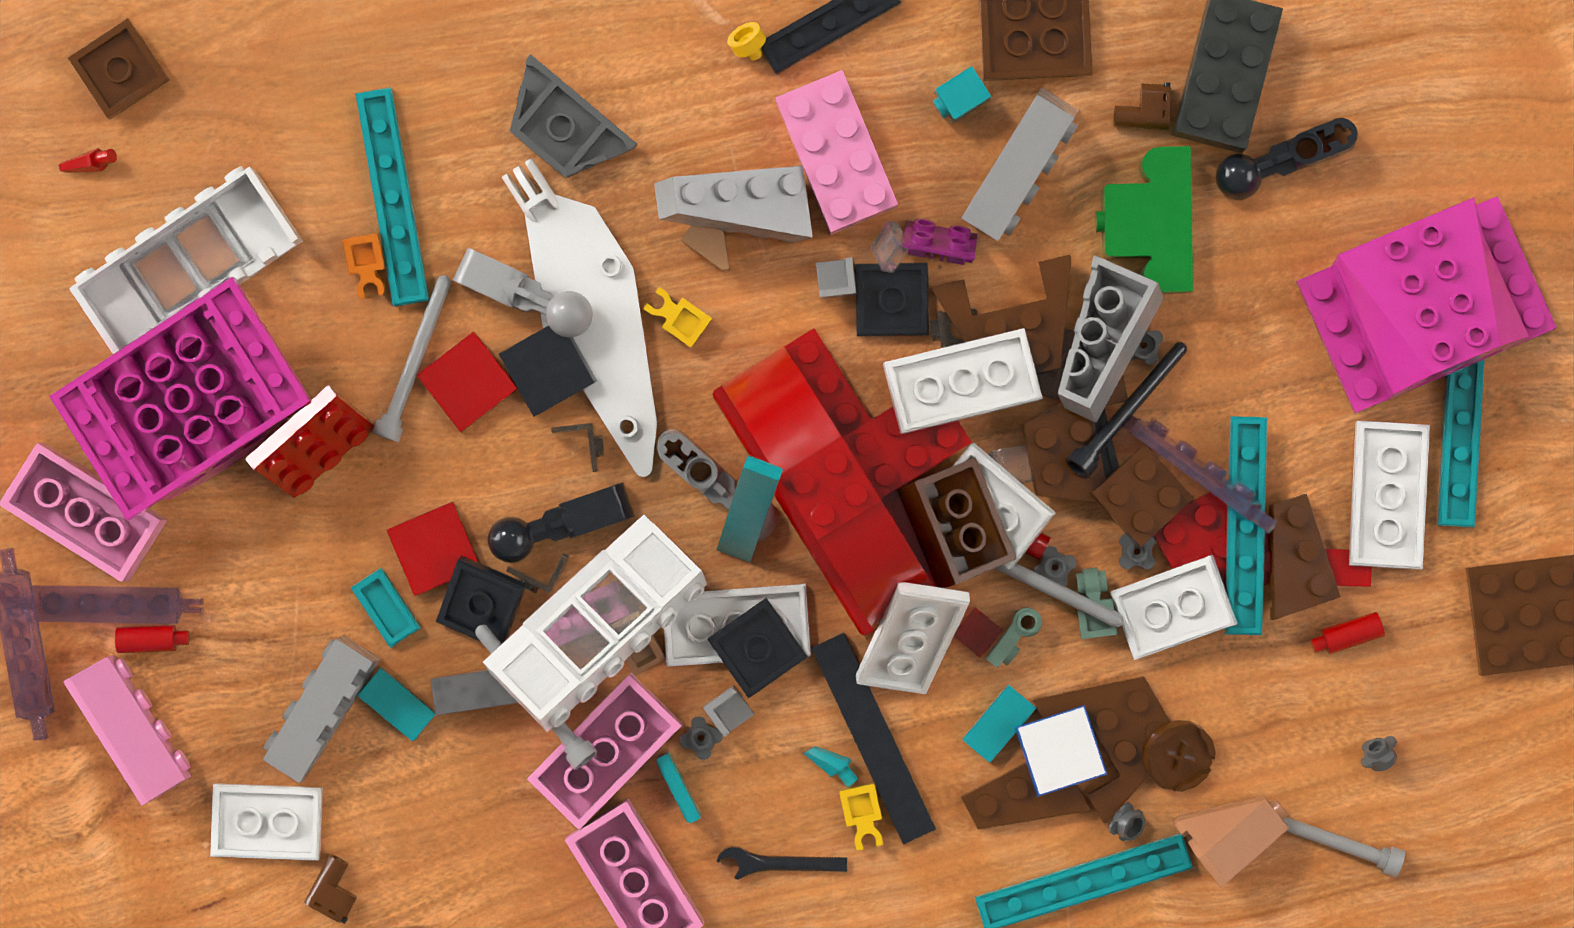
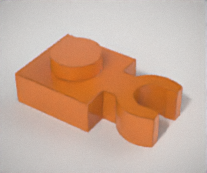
[342,232,386,299]

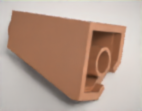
[1173,795,1289,888]

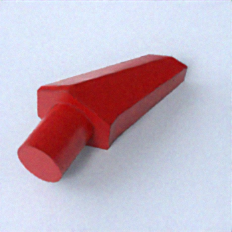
[59,148,117,173]

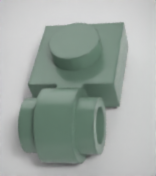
[1076,567,1117,639]
[985,607,1042,668]

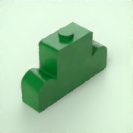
[1095,146,1193,294]

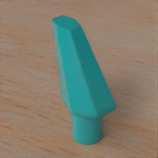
[803,746,858,787]

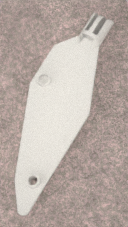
[502,158,657,477]

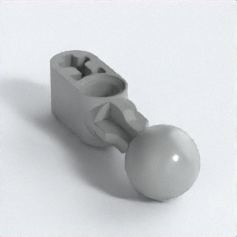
[453,248,593,338]
[657,429,778,541]

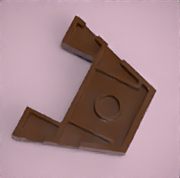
[932,255,1072,375]
[1021,375,1128,504]
[1033,676,1170,823]

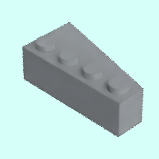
[961,87,1078,241]
[654,166,813,243]
[1058,255,1164,423]
[263,636,381,783]

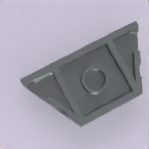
[510,54,638,178]

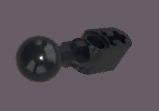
[1216,118,1358,200]
[488,482,635,563]

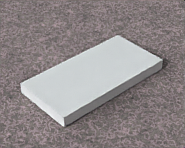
[883,328,1043,434]
[1349,421,1430,570]
[856,582,970,694]
[664,584,811,667]

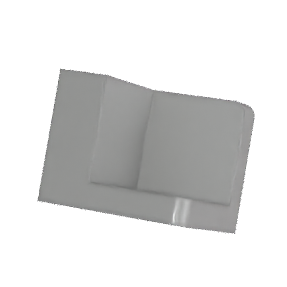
[816,257,856,299]
[703,685,754,737]

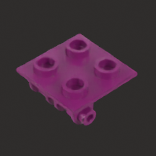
[901,219,977,265]

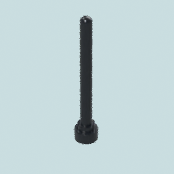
[1066,342,1187,479]

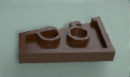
[1269,494,1341,620]
[961,762,1091,830]

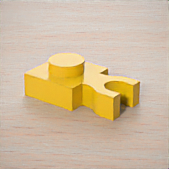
[644,287,712,348]
[839,783,883,851]

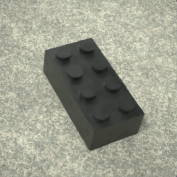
[1172,0,1283,153]

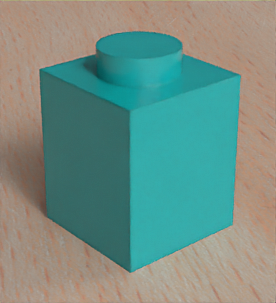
[932,66,991,123]

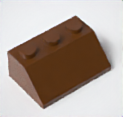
[897,457,1017,588]

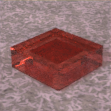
[954,607,1003,658]

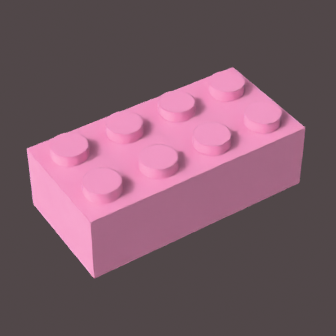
[775,70,898,235]
[0,443,168,582]
[527,673,683,830]
[565,798,705,928]

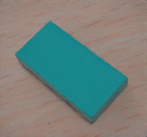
[351,568,421,648]
[357,667,436,741]
[962,684,1036,763]
[656,751,702,824]

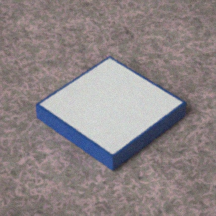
[1015,705,1107,797]

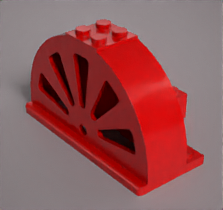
[713,328,972,635]

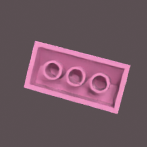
[63,655,191,806]

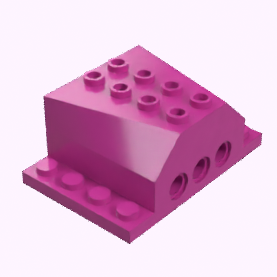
[1296,196,1557,414]
[49,277,312,520]

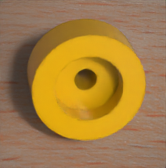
[727,22,766,61]

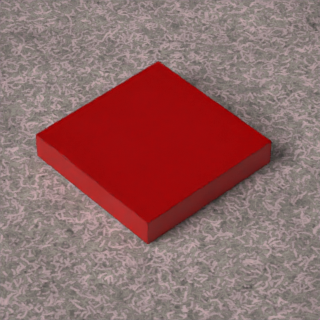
[417,331,518,433]
[386,502,480,596]

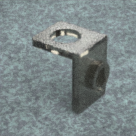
[930,309,978,349]
[551,423,605,472]
[506,553,570,593]

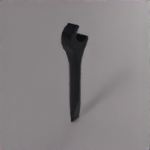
[717,846,847,880]

